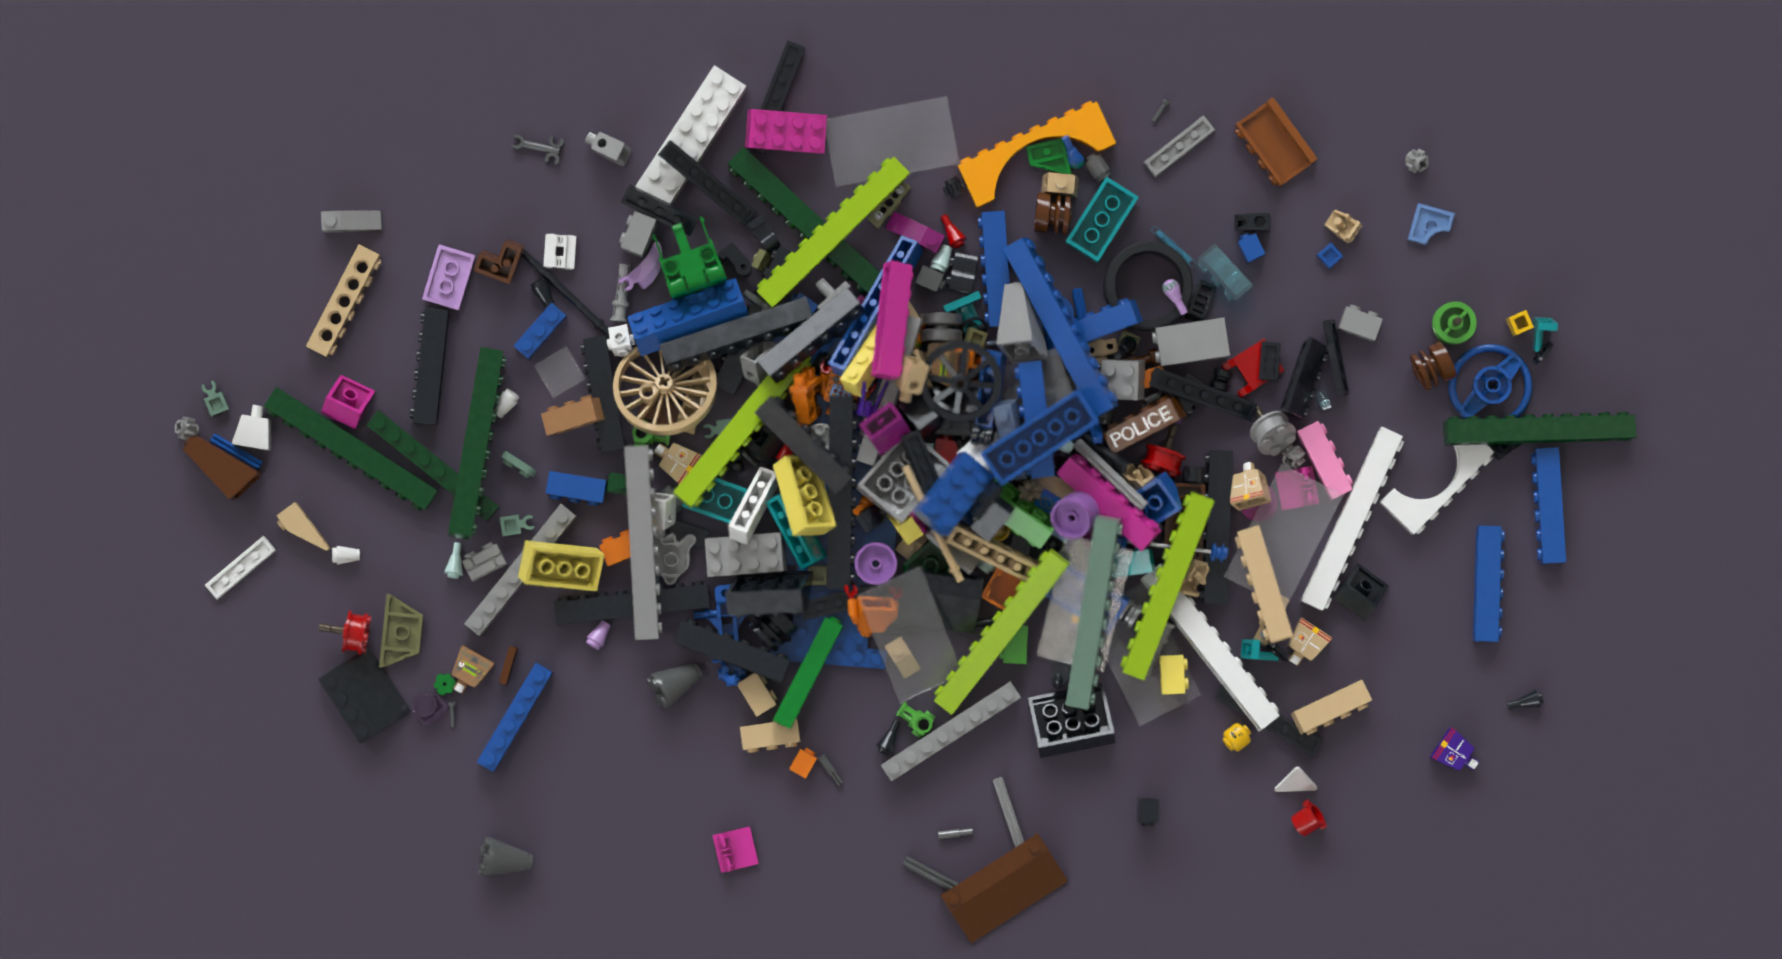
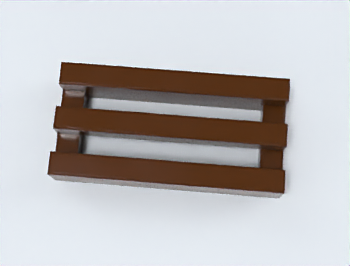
[499,646,518,685]

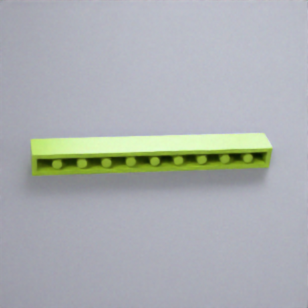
[757,157,910,308]
[673,356,812,509]
[1120,491,1214,681]
[934,548,1070,715]

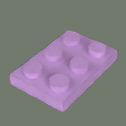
[422,244,476,311]

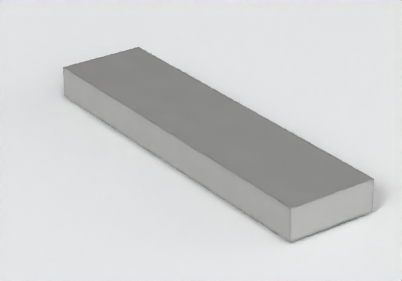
[1143,115,1215,177]

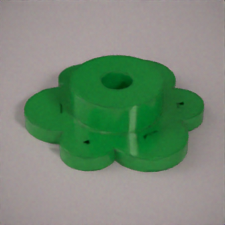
[434,674,456,695]

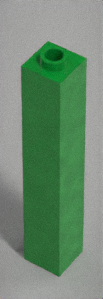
[773,616,843,730]

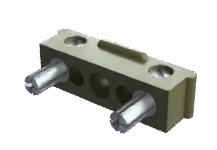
[867,181,911,229]

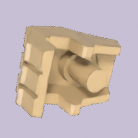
[1324,210,1362,243]
[1124,463,1155,491]
[1179,560,1210,597]

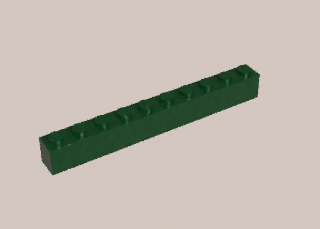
[727,147,880,294]
[448,347,506,540]
[264,387,439,511]
[1443,412,1637,446]

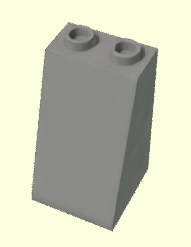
[997,282,1048,363]
[1152,318,1230,367]

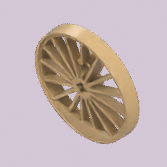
[613,346,717,436]

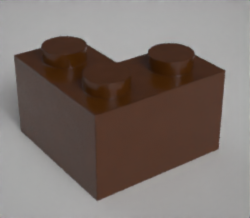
[474,239,526,284]

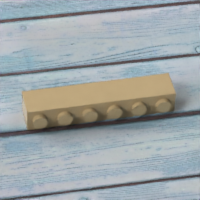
[1235,525,1293,644]

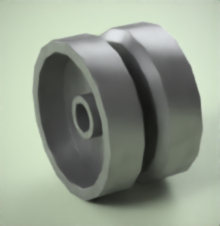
[921,312,962,343]

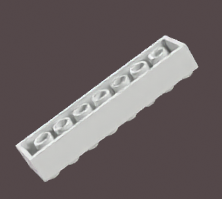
[635,65,747,204]

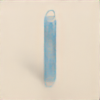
[1154,228,1195,267]

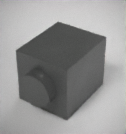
[915,265,946,293]

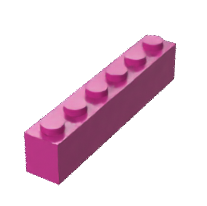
[871,261,913,380]
[1057,453,1162,551]

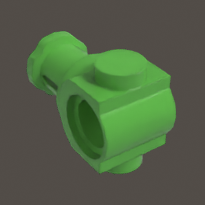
[632,419,671,446]
[895,701,936,739]

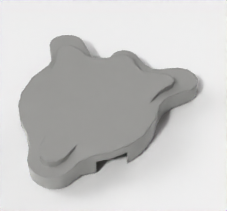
[654,533,696,585]

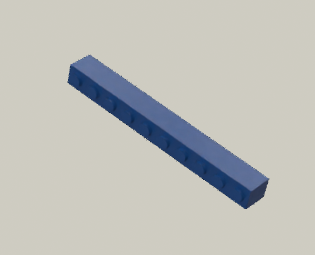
[1003,237,1118,418]

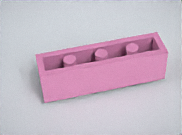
[1296,421,1354,500]

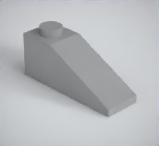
[321,211,382,233]

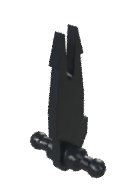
[1051,628,1074,689]

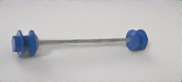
[1117,534,1228,563]

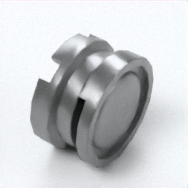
[1117,599,1142,629]

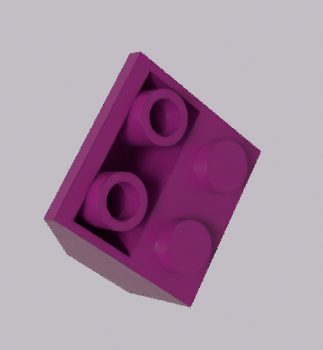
[858,402,911,456]

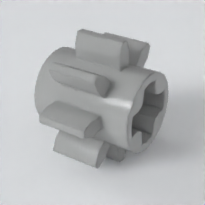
[1405,149,1429,173]
[174,416,199,440]
[1281,444,1306,469]

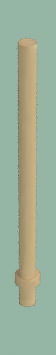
[902,464,964,583]

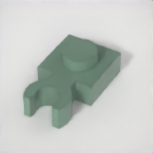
[202,381,230,417]
[703,419,732,439]
[500,514,535,536]

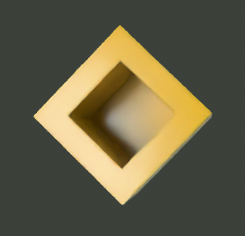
[1506,310,1534,337]

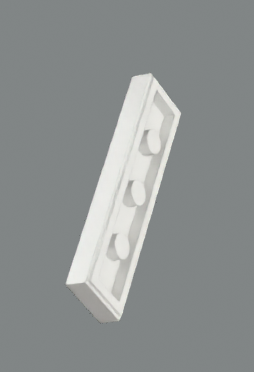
[205,536,277,600]

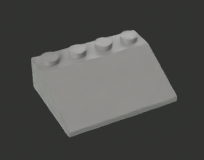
[856,431,949,523]

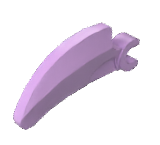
[618,241,663,291]

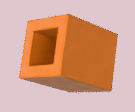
[789,748,817,779]

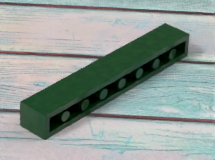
[367,410,500,522]

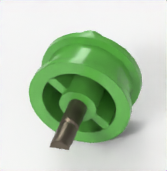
[1432,301,1477,345]

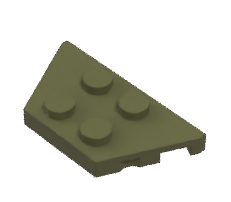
[379,594,424,668]

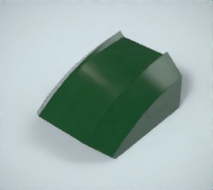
[902,539,958,575]

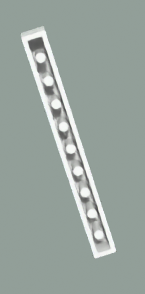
[1300,427,1404,611]
[1141,564,1280,731]

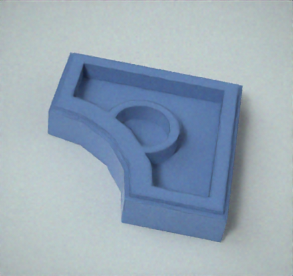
[1407,203,1455,245]

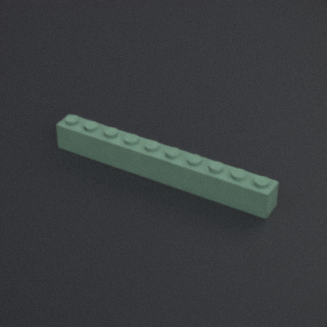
[1066,515,1123,710]

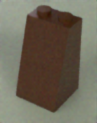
[183,436,263,501]

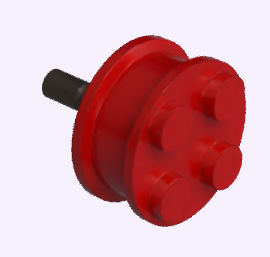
[1140,425,1186,478]
[318,610,371,655]

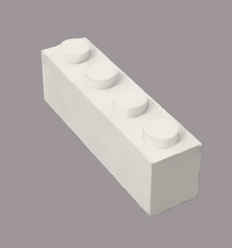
[729,467,778,545]

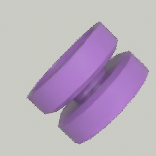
[1050,491,1100,539]
[855,543,897,585]

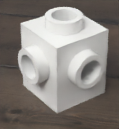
[607,324,635,357]

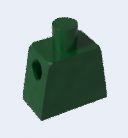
[606,472,627,495]

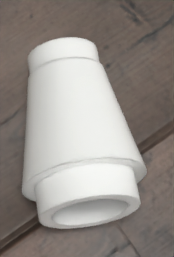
[493,389,519,418]
[332,546,360,565]

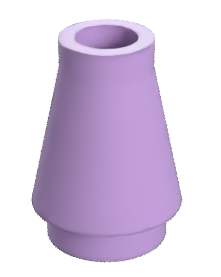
[586,620,611,650]

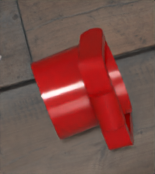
[1291,799,1327,837]

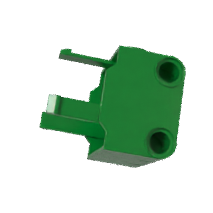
[652,216,727,300]

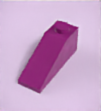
[885,212,945,255]

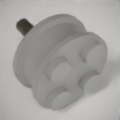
[1250,406,1296,456]

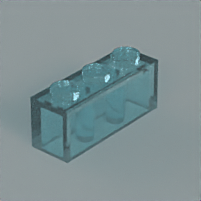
[1197,243,1253,302]

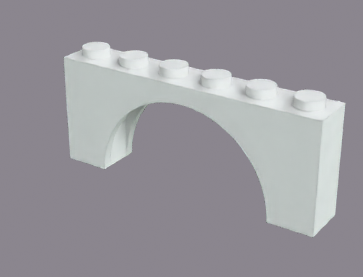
[1379,445,1494,535]

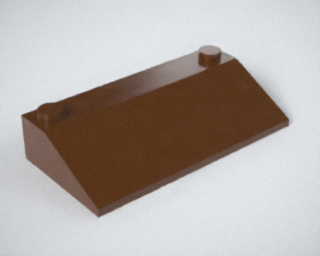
[940,833,1068,943]

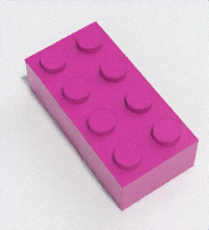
[745,109,827,154]

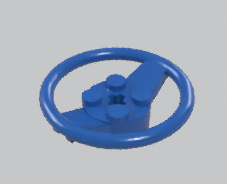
[1448,344,1532,419]

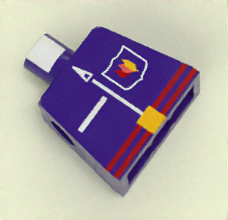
[1430,727,1479,771]

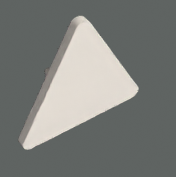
[1275,767,1317,792]

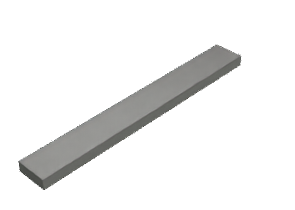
[856,315,923,466]

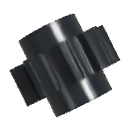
[943,176,966,199]

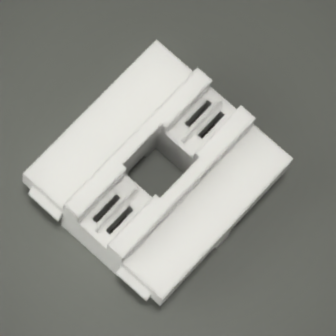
[543,234,577,270]

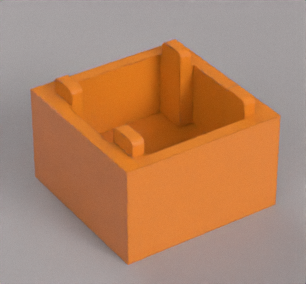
[981,568,1025,610]

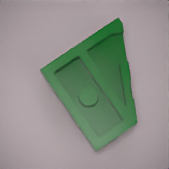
[1026,138,1071,175]

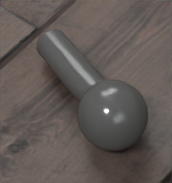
[742,290,776,311]

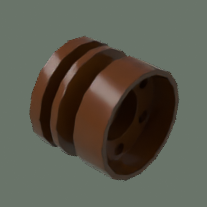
[1034,192,1072,235]
[1409,341,1457,391]

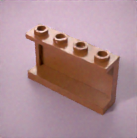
[1234,97,1318,187]

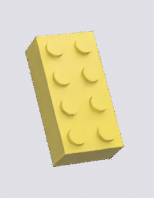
[773,455,836,536]
[518,540,605,591]

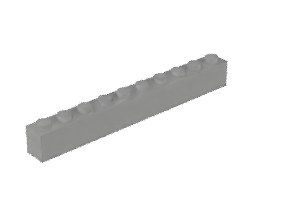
[625,445,662,640]

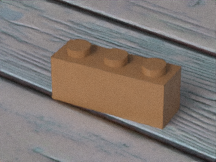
[541,395,605,436]

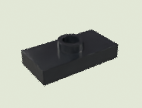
[1258,341,1281,382]
[969,480,1002,520]
[669,520,710,550]

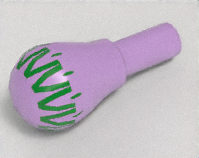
[1162,279,1188,315]

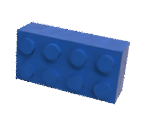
[912,451,994,537]

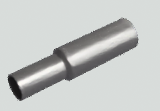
[938,828,973,840]

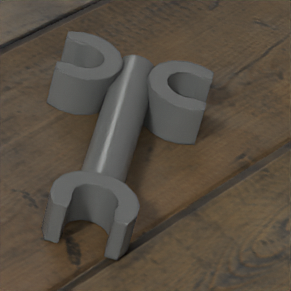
[512,134,564,165]

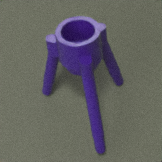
[856,381,889,417]

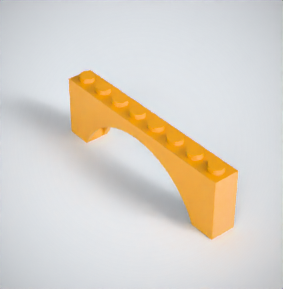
[957,101,1116,209]

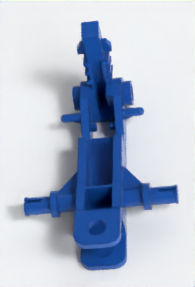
[694,584,749,686]

